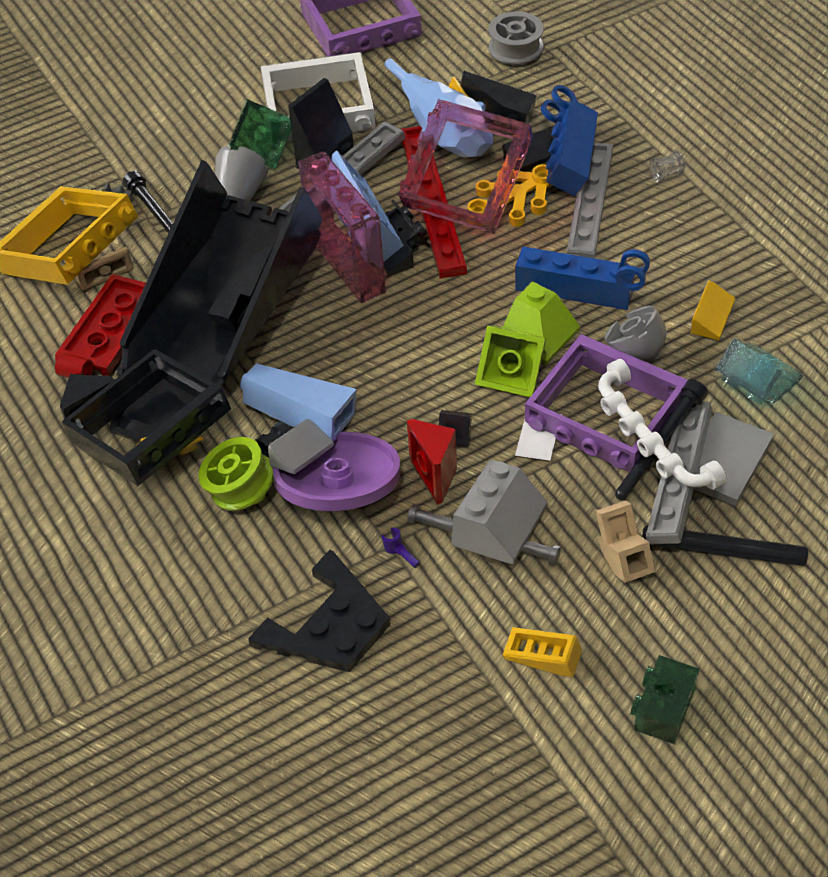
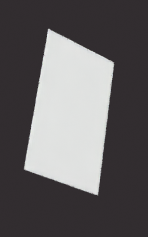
[515,414,562,461]

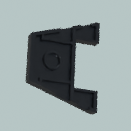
[248,550,391,673]

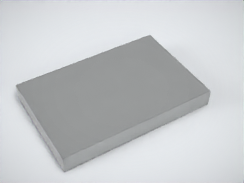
[693,412,774,506]

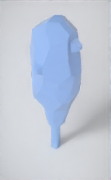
[385,58,493,157]

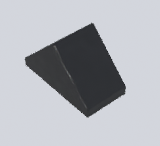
[60,374,115,423]

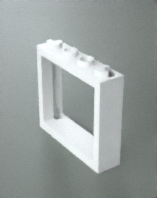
[261,52,376,144]

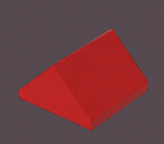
[407,419,457,505]

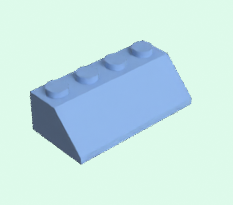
[326,151,404,268]

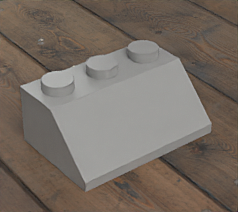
[451,459,547,565]

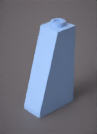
[240,363,356,441]

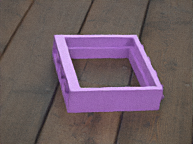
[300,0,422,57]
[525,334,688,472]

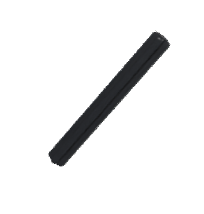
[642,525,808,566]

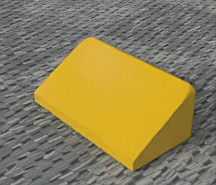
[691,280,735,341]

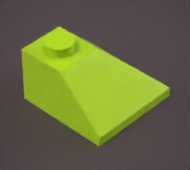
[503,281,580,365]
[475,326,546,397]

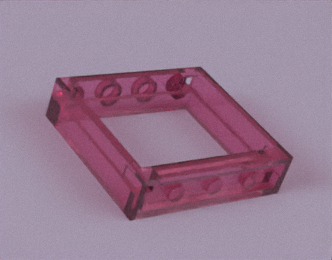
[398,99,533,234]
[298,151,386,303]

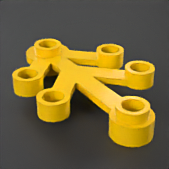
[467,164,553,227]

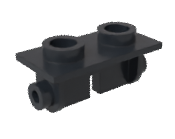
[385,200,430,252]

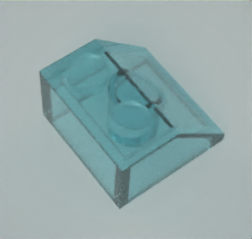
[715,338,804,404]

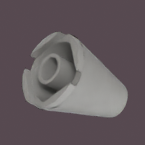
[214,146,268,205]

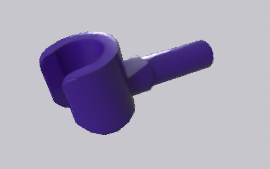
[381,527,420,568]

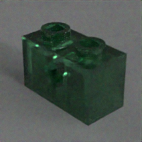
[630,655,700,745]

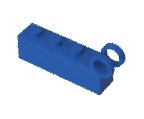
[541,85,598,196]
[515,246,650,310]

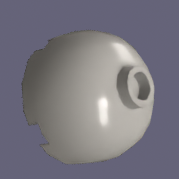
[605,306,667,362]

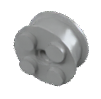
[488,11,544,67]

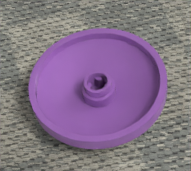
[273,432,401,511]

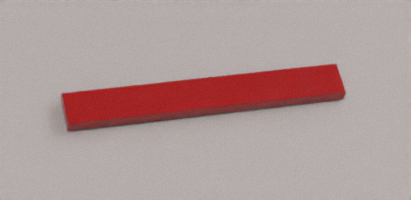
[400,126,467,279]

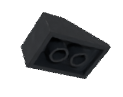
[288,78,354,178]

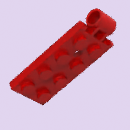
[55,274,146,378]

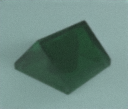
[228,99,291,169]

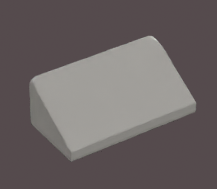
[268,419,334,474]

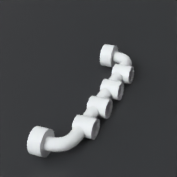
[599,359,727,490]

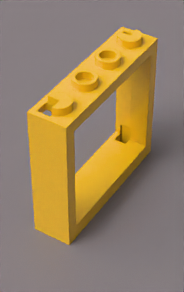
[0,186,138,285]

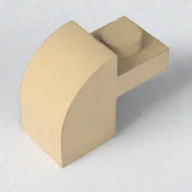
[596,500,655,583]

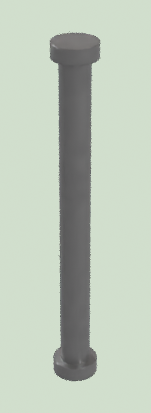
[407,504,561,565]

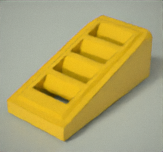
[502,627,582,677]

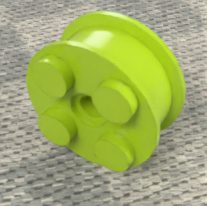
[198,437,274,511]

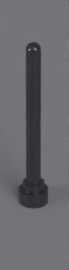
[122,170,173,233]
[615,379,709,500]

